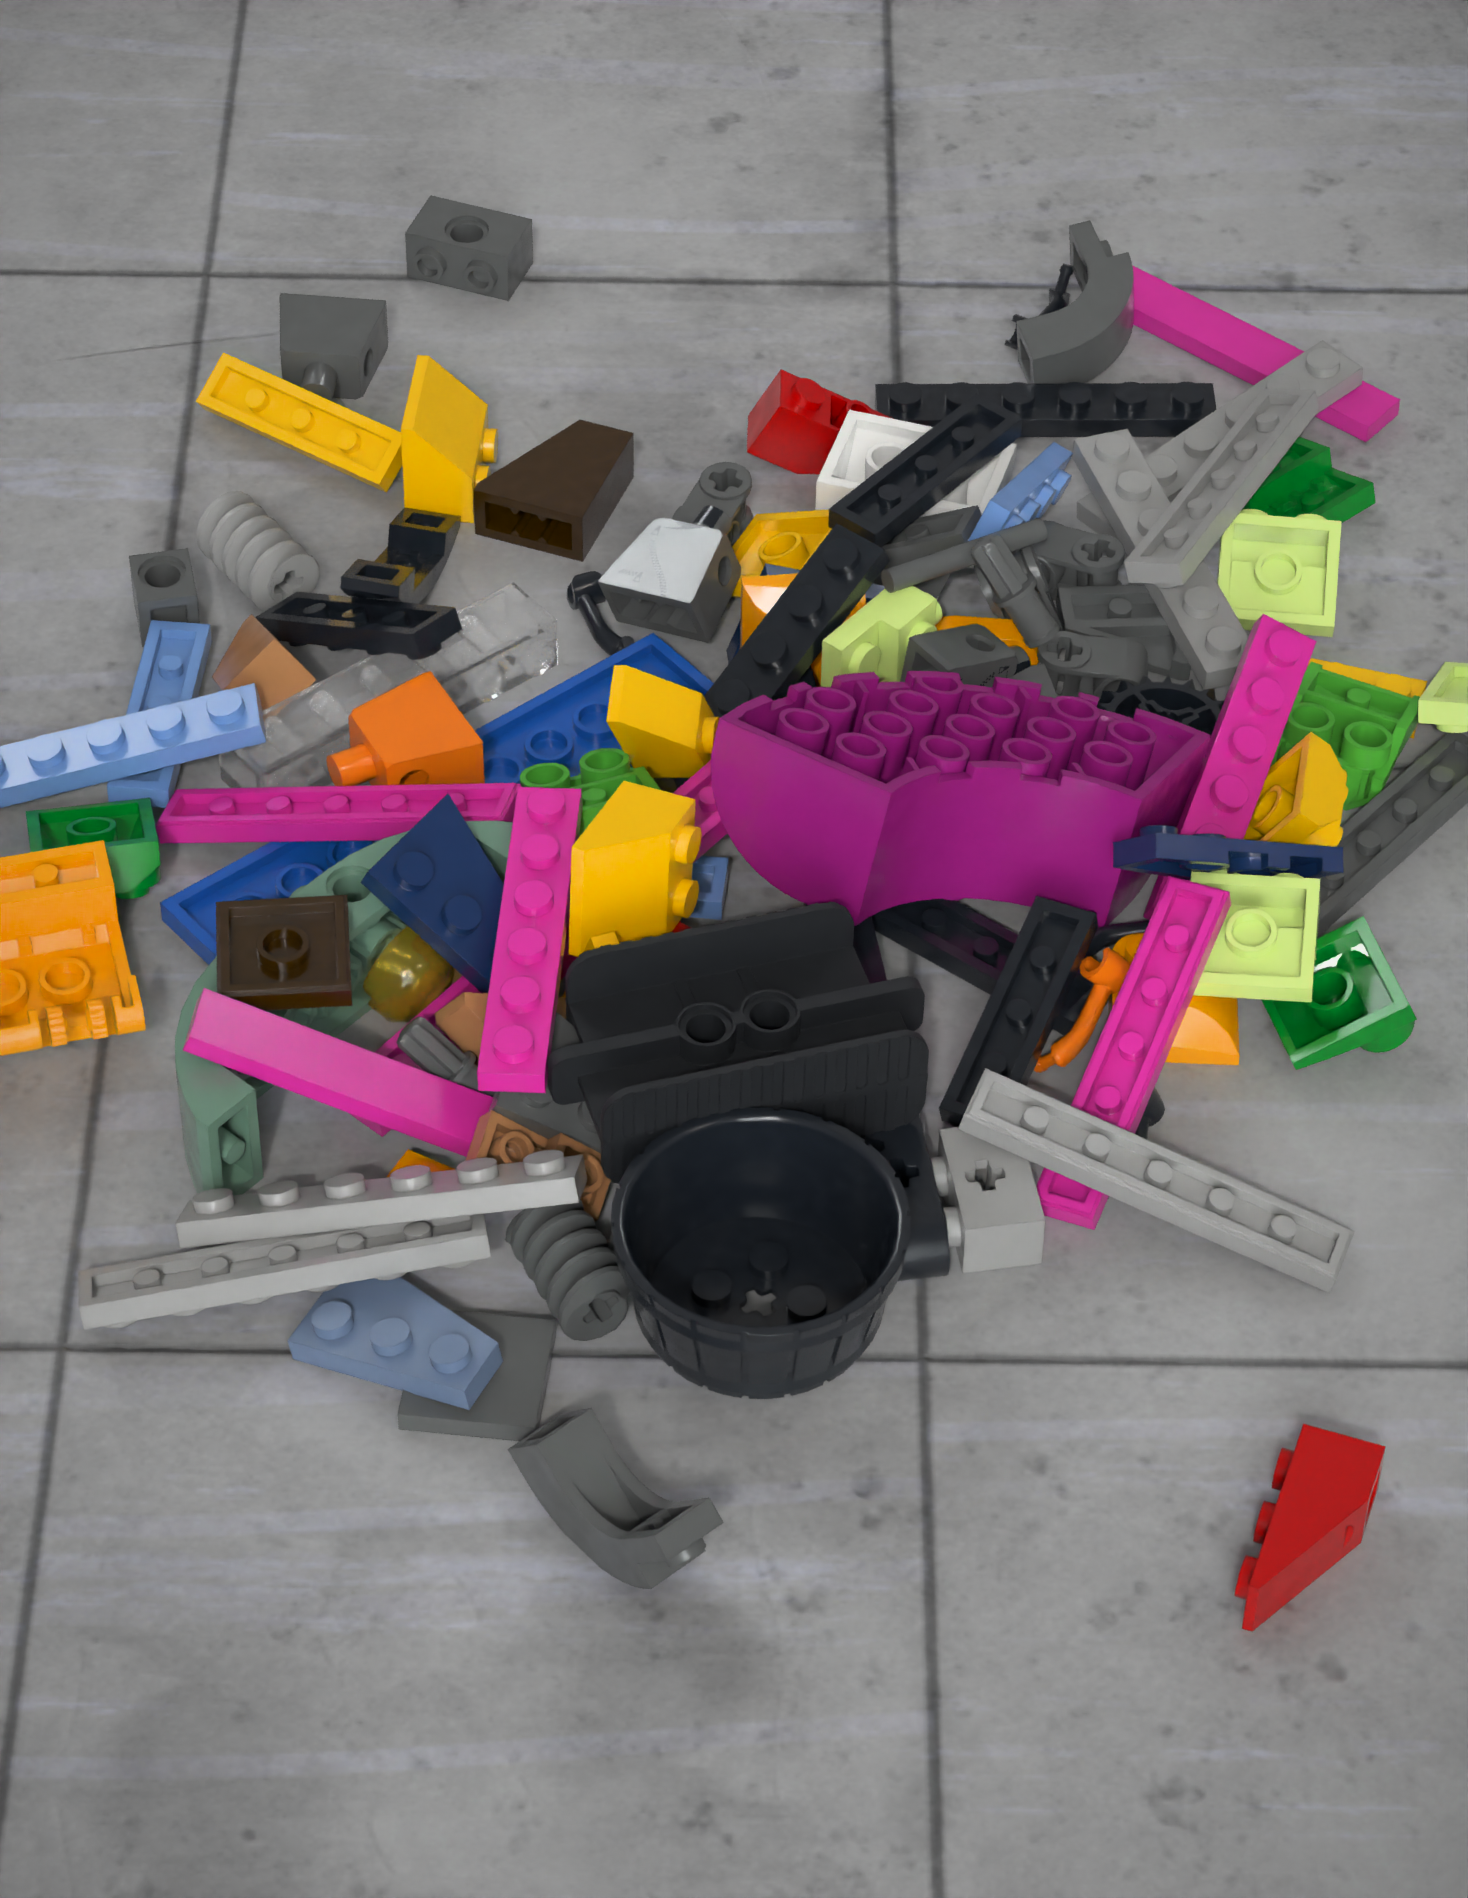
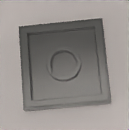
[397,1310,556,1441]

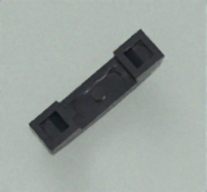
[340,507,461,603]

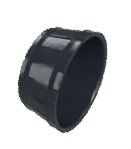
[611,1107,911,1399]

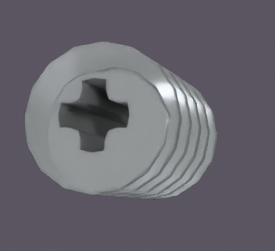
[196,491,320,611]

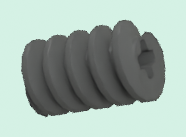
[505,1199,630,1341]

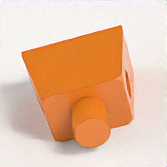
[326,671,485,786]

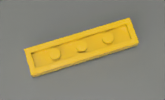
[196,352,402,493]

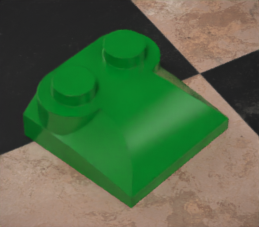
[26,798,161,899]
[1261,916,1417,1070]

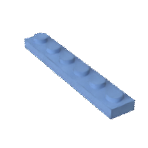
[0,683,266,808]

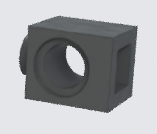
[129,548,200,647]

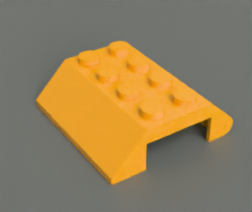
[0,840,146,1056]

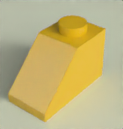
[606,665,720,778]

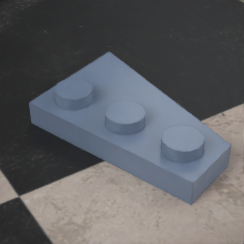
[287,1277,503,1410]

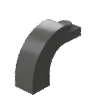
[1016,220,1134,384]
[508,1408,724,1589]

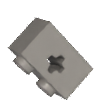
[930,1127,1046,1274]

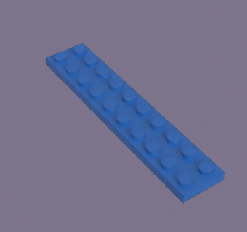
[160,633,714,965]

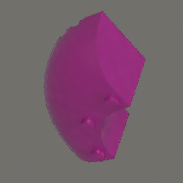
[711,671,1211,927]

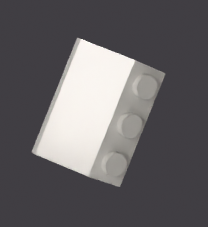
[815,410,1017,568]

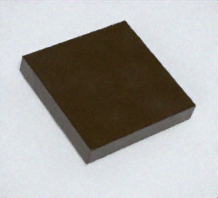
[216,895,352,1011]

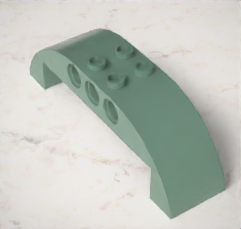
[175,821,513,1195]

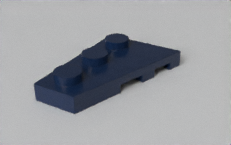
[361,794,504,993]
[1113,825,1344,881]

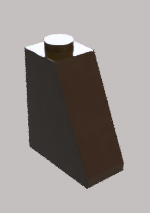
[474,419,634,562]

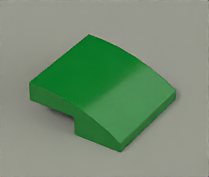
[1242,437,1376,523]

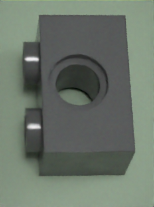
[405,195,533,301]

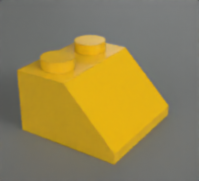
[401,355,498,523]
[568,781,702,957]

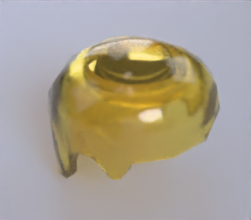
[363,926,455,1023]

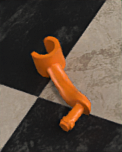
[1034,947,1130,1073]

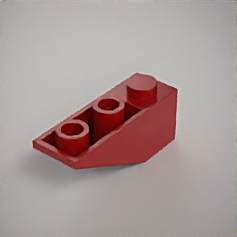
[747,369,894,474]
[1235,1424,1386,1632]

